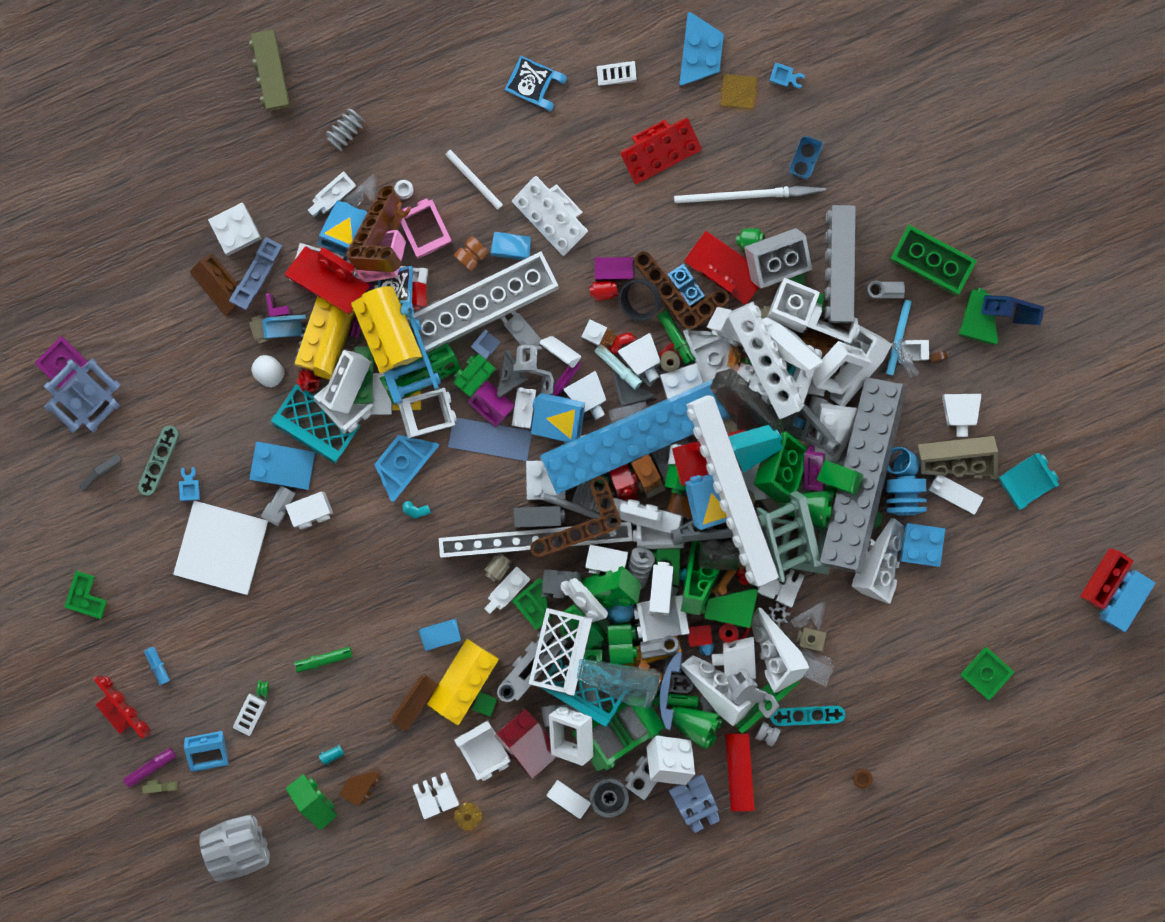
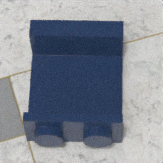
[981,295,1044,326]

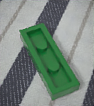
[353,346,374,404]

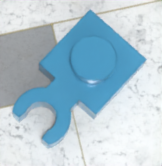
[769,62,805,89]
[179,467,200,501]

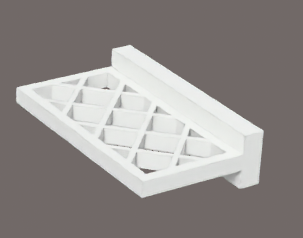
[529,608,592,696]

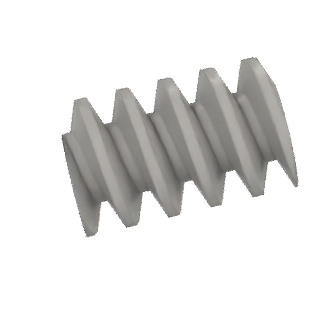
[326,108,366,152]
[626,547,655,589]

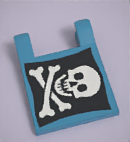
[505,56,567,111]
[378,266,414,318]

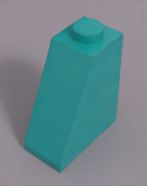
[728,425,783,473]

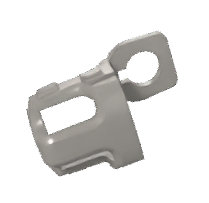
[513,345,554,395]
[727,669,779,718]

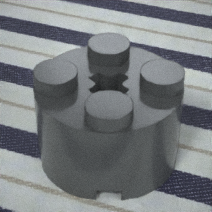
[541,570,582,599]
[590,777,629,818]

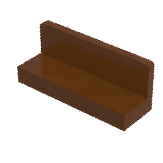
[190,253,238,316]
[389,673,439,732]

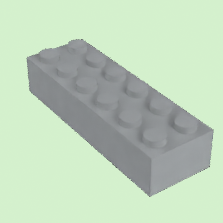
[824,205,855,324]

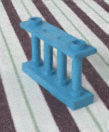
[384,316,441,405]

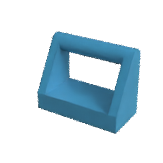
[184,731,229,772]

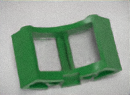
[572,689,665,771]

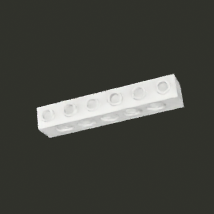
[728,302,804,419]

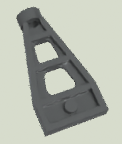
[773,392,841,456]
[670,521,734,545]

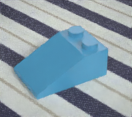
[250,442,315,490]

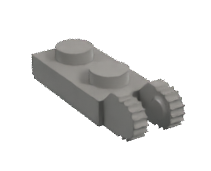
[500,310,541,354]

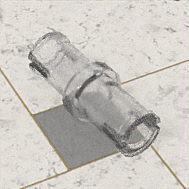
[892,339,920,378]

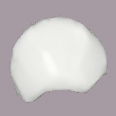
[251,355,285,388]

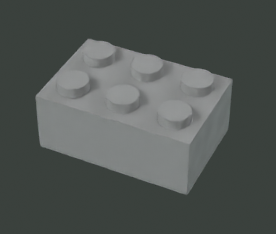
[744,228,812,289]

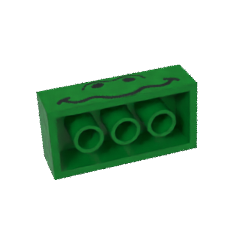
[889,224,977,296]

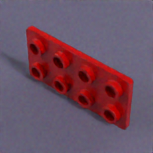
[620,118,702,184]
[684,231,759,305]
[285,246,369,315]
[672,429,745,486]
[93,675,150,739]

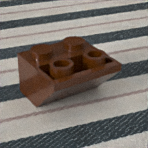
[339,769,382,807]

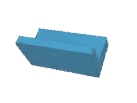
[262,315,306,339]

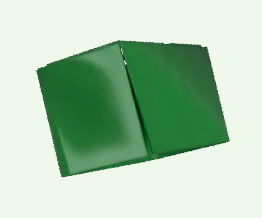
[817,460,864,495]

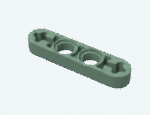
[138,425,179,496]

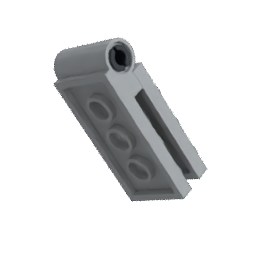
[497,626,568,702]

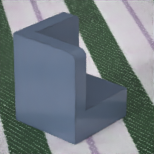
[471,329,500,360]

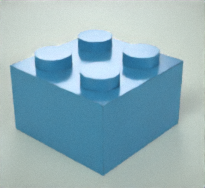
[900,523,945,567]

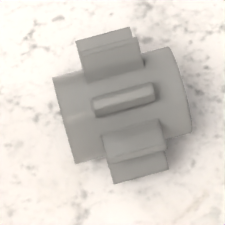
[767,603,790,627]

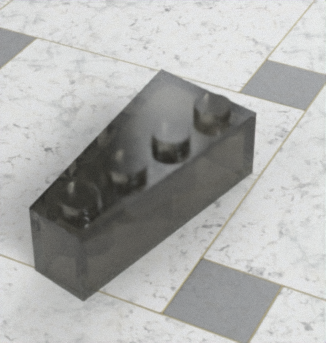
[710,368,788,435]

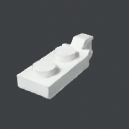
[308,172,357,217]
[484,566,531,614]

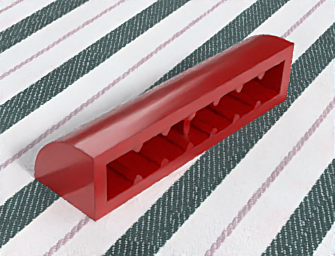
[725,732,755,811]

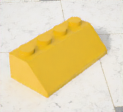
[427,639,500,725]

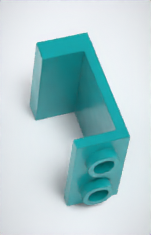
[997,453,1059,510]

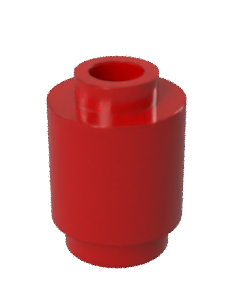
[589,280,618,301]
[719,622,738,643]

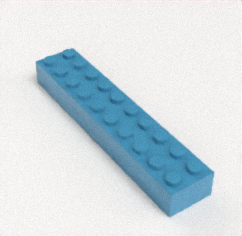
[540,378,734,494]

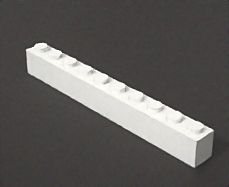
[686,395,779,587]
[439,522,633,557]

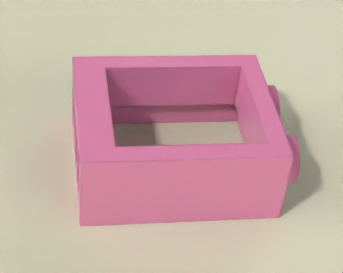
[401,199,452,259]
[355,230,406,282]

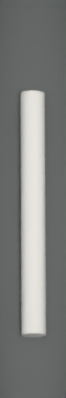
[445,150,503,210]

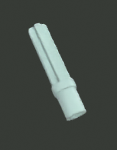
[595,344,642,390]

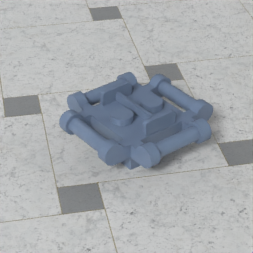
[44,358,121,433]

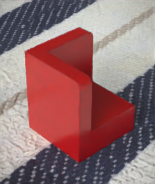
[688,624,712,647]

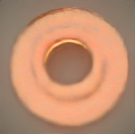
[600,329,616,347]

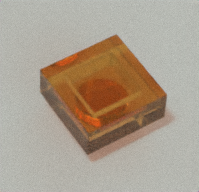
[726,347,741,368]

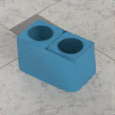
[789,136,823,180]
[490,232,531,260]
[418,619,461,651]

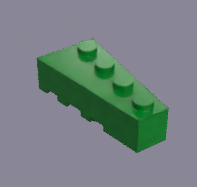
[680,540,730,615]

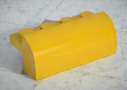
[351,286,422,374]
[295,296,355,380]

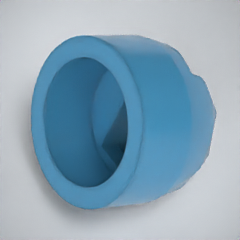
[699,642,715,656]

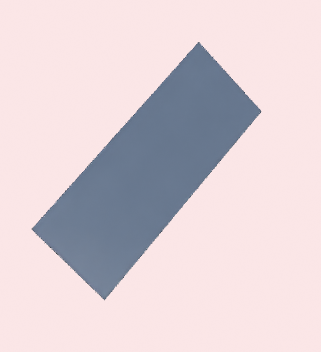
[448,418,532,461]

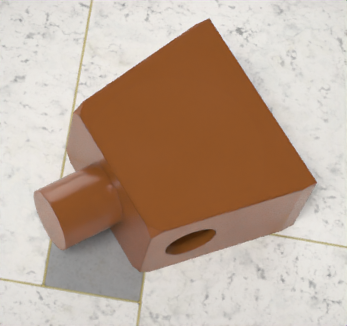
[630,454,663,493]

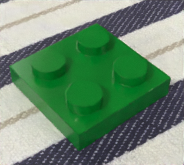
[960,646,1014,701]

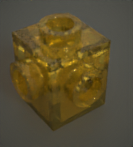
[454,802,482,831]

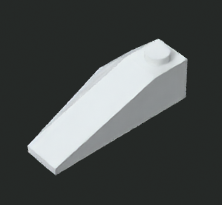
[751,608,809,693]

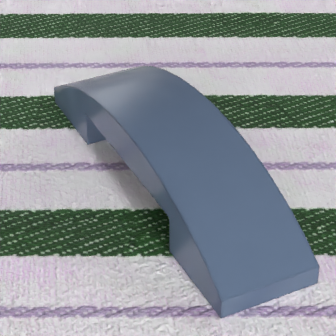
[229,237,282,310]
[660,652,682,731]

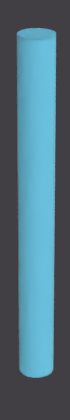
[886,300,912,376]

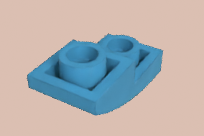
[668,264,706,307]

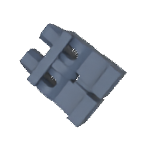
[669,773,720,833]

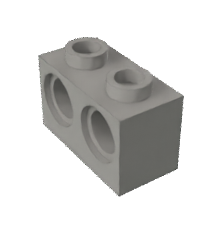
[624,755,657,800]

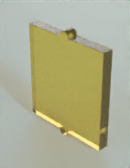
[720,74,757,109]

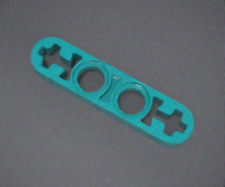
[770,705,845,726]

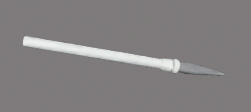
[674,186,826,203]

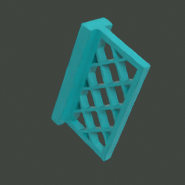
[271,384,360,465]
[540,646,630,727]

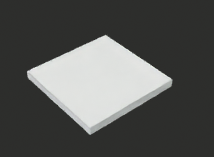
[173,501,268,595]

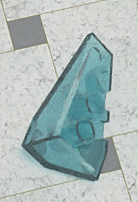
[577,659,660,708]

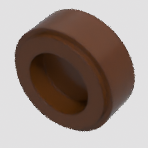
[929,351,948,364]
[853,769,873,788]

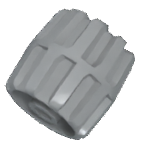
[200,815,270,882]

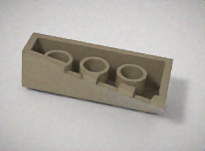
[918,436,998,479]

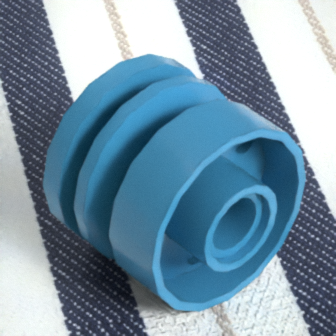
[886,476,927,515]

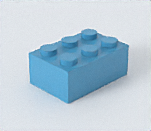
[1099,570,1156,632]

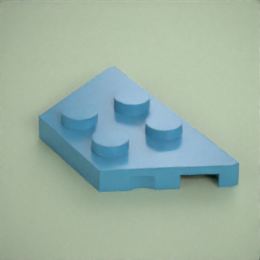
[679,12,724,86]
[374,435,440,503]

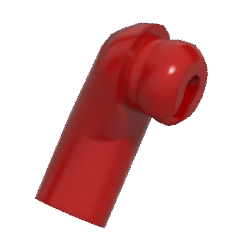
[609,332,636,355]

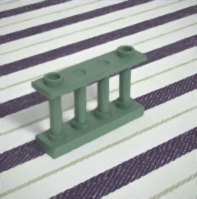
[756,491,821,582]
[771,519,830,575]

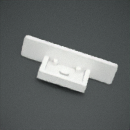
[606,498,682,533]

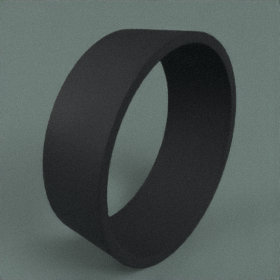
[619,279,661,321]

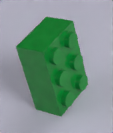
[754,431,808,503]

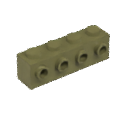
[249,29,290,112]

